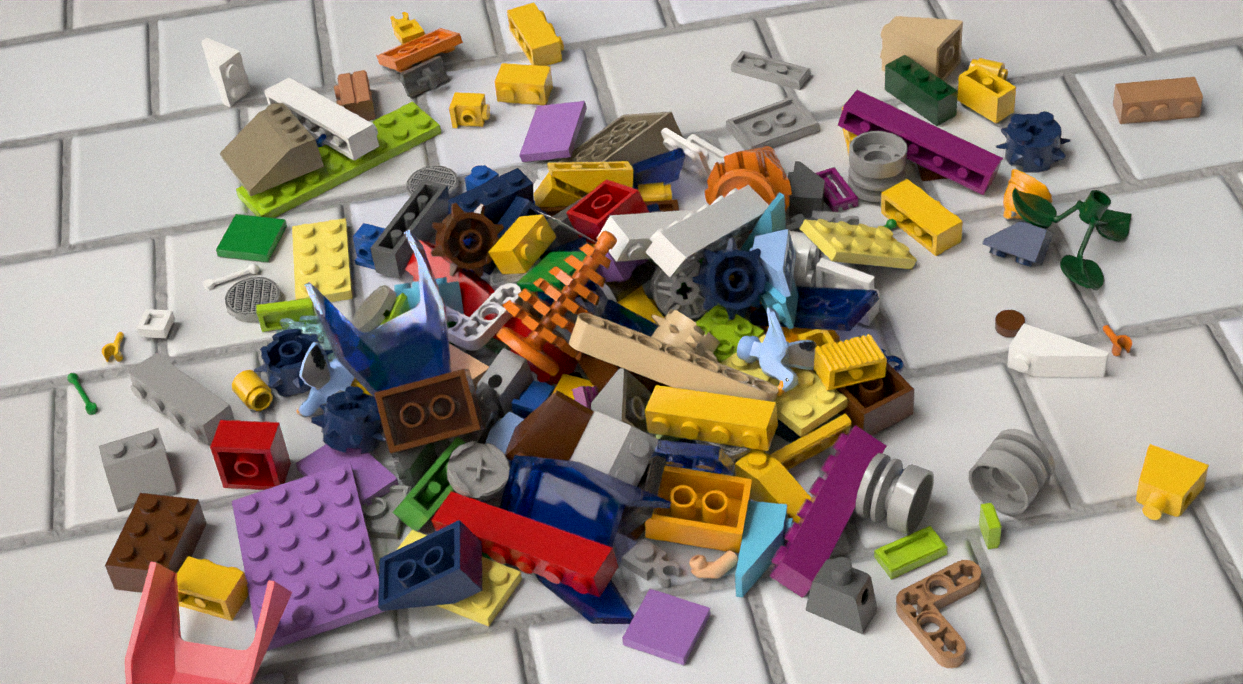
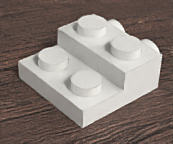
[816,258,879,326]

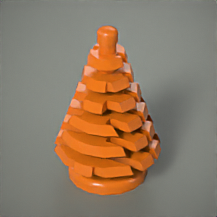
[705,146,792,233]
[496,231,617,376]

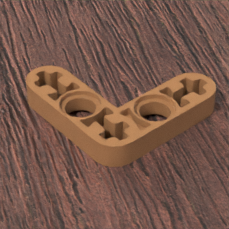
[896,560,981,668]

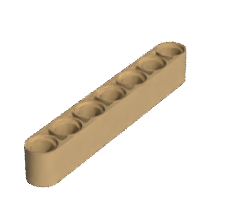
[569,313,778,402]

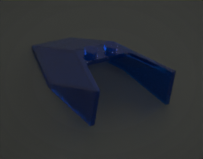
[304,230,452,398]
[499,455,671,624]

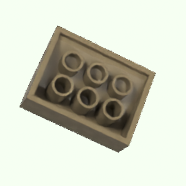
[220,103,324,197]
[559,112,683,180]

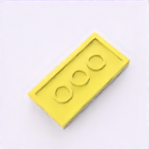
[292,218,353,305]
[800,219,917,269]
[720,334,847,437]
[397,530,522,627]

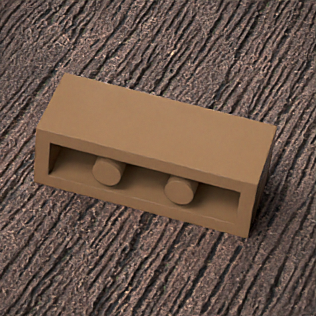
[1113,77,1203,124]

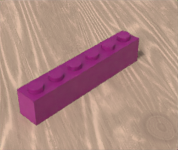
[837,90,1003,195]
[770,425,887,598]

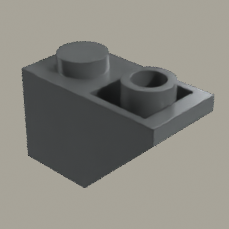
[788,161,825,218]
[391,443,437,488]

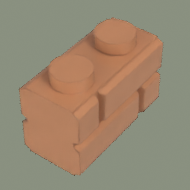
[334,70,376,121]

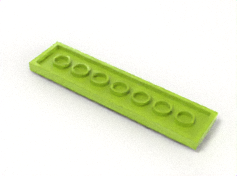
[236,101,441,218]

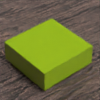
[979,502,1002,550]

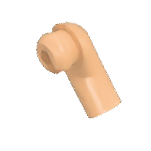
[689,550,738,579]

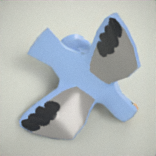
[737,308,817,396]
[296,342,371,417]

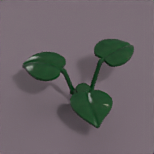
[1012,188,1132,291]

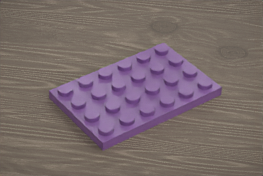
[232,462,388,651]

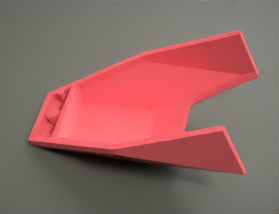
[125,561,292,684]

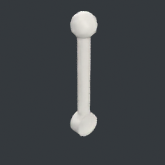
[203,263,259,290]

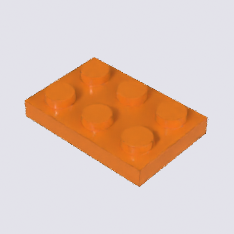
[376,28,463,72]

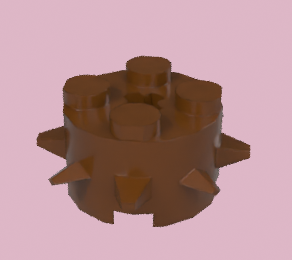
[430,203,504,278]

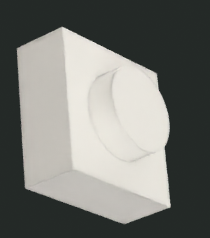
[137,309,175,338]

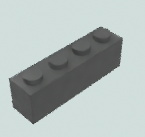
[371,179,450,279]

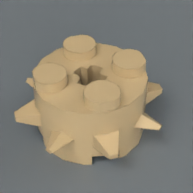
[651,309,720,363]

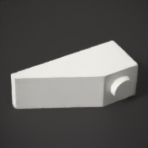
[1007,323,1109,377]

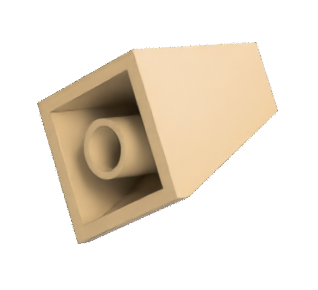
[880,16,963,81]

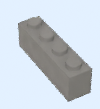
[129,353,235,446]

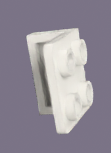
[202,38,250,107]
[661,128,728,181]

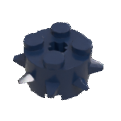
[996,111,1070,173]
[692,238,769,320]
[254,329,333,397]
[311,386,386,454]

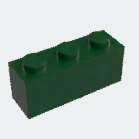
[885,55,958,126]

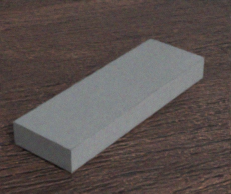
[731,51,811,90]

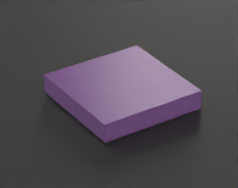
[622,589,711,665]

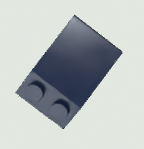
[378,520,483,611]

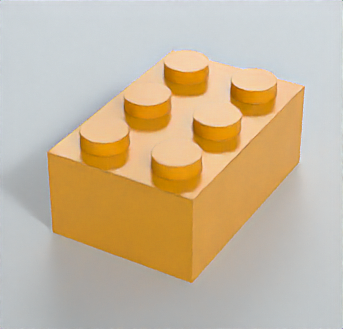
[645,464,752,553]

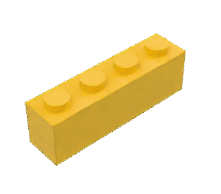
[645,385,778,451]

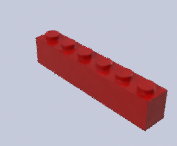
[431,491,619,597]

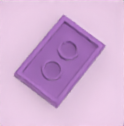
[519,101,587,162]
[295,444,399,507]

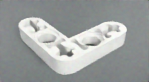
[414,283,524,351]

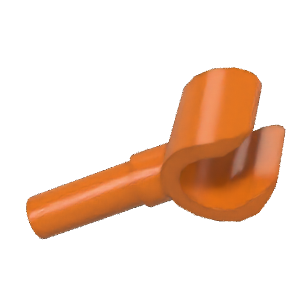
[1102,325,1132,356]

